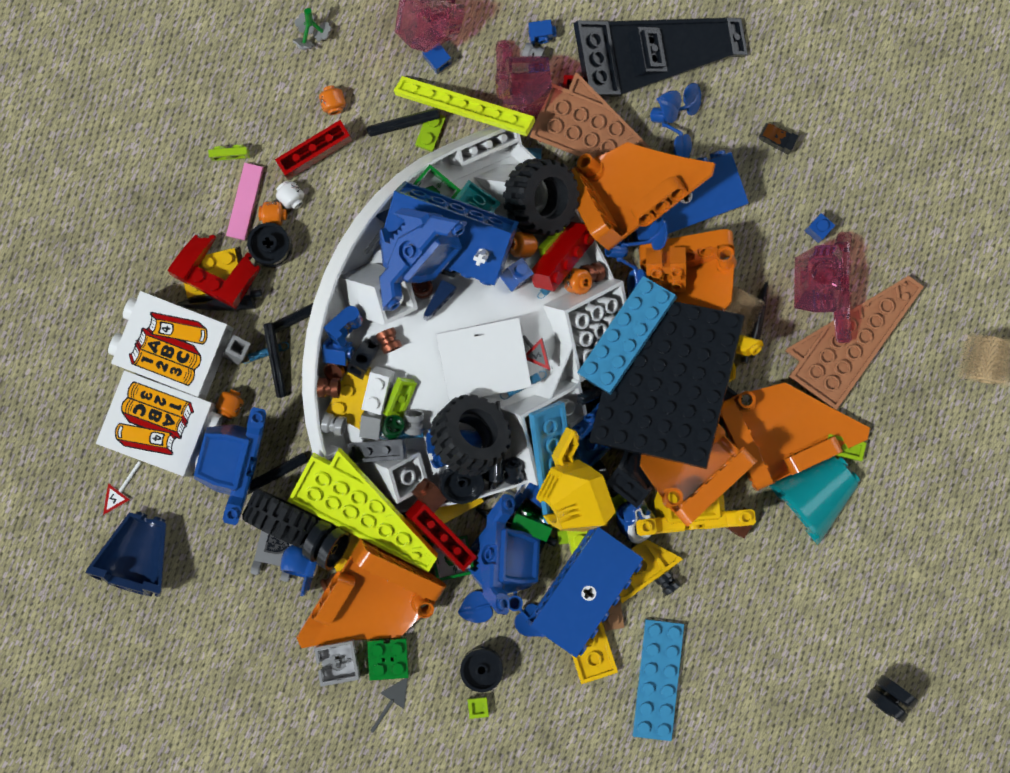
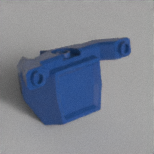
[379,208,467,311]
[194,407,266,525]
[468,494,540,615]

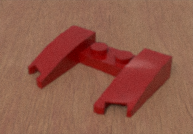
[167,235,261,309]

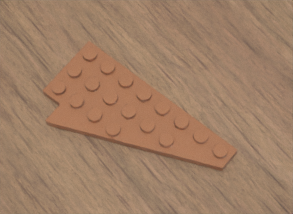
[530,73,653,158]
[785,276,924,410]

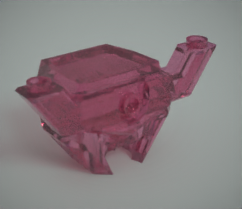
[395,0,465,52]
[495,40,552,119]
[794,232,852,343]

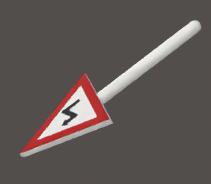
[103,461,141,515]

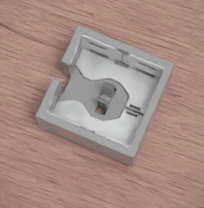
[314,639,361,687]

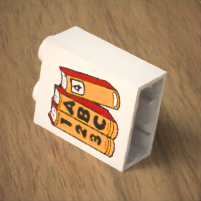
[108,291,234,399]
[96,371,223,477]

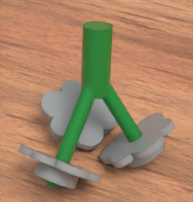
[293,8,332,50]

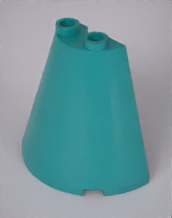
[769,457,860,545]

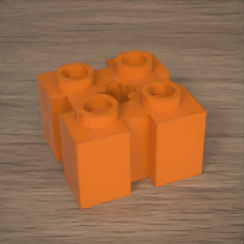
[646,247,686,292]

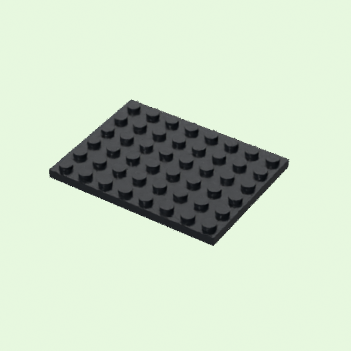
[589,292,745,469]

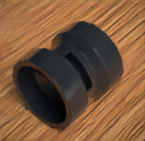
[504,457,524,485]
[654,569,681,596]

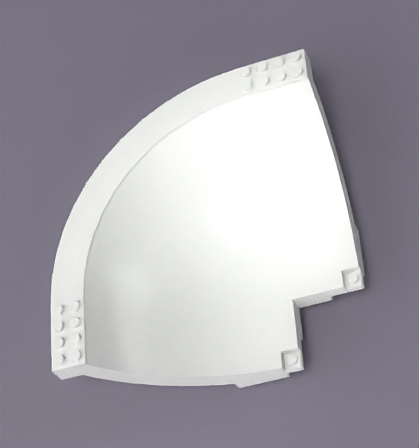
[302,126,627,513]

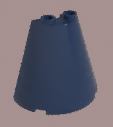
[85,511,166,597]

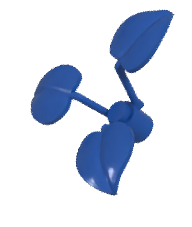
[650,83,701,158]
[604,218,668,294]
[458,591,545,637]

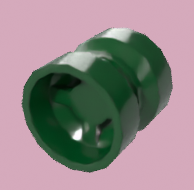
[382,415,404,439]

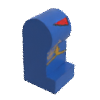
[323,306,363,348]

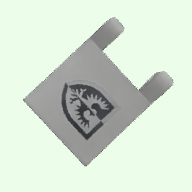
[250,530,292,582]

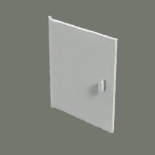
[436,317,534,404]

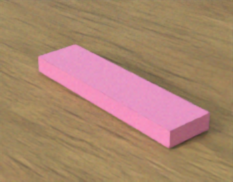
[226,163,264,241]

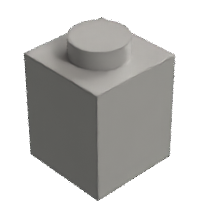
[221,335,251,365]
[359,410,385,441]

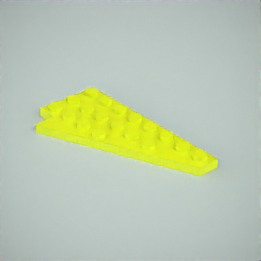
[288,448,438,573]

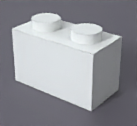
[361,366,395,415]

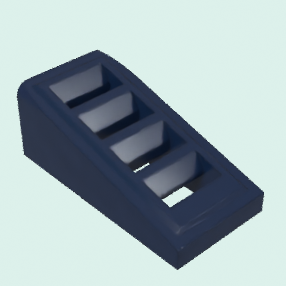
[424,280,457,321]

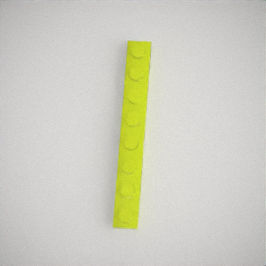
[394,76,536,136]

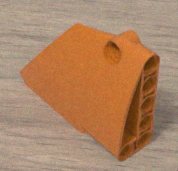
[571,142,715,251]
[639,229,737,311]
[720,382,870,491]
[640,423,757,527]
[296,539,446,648]

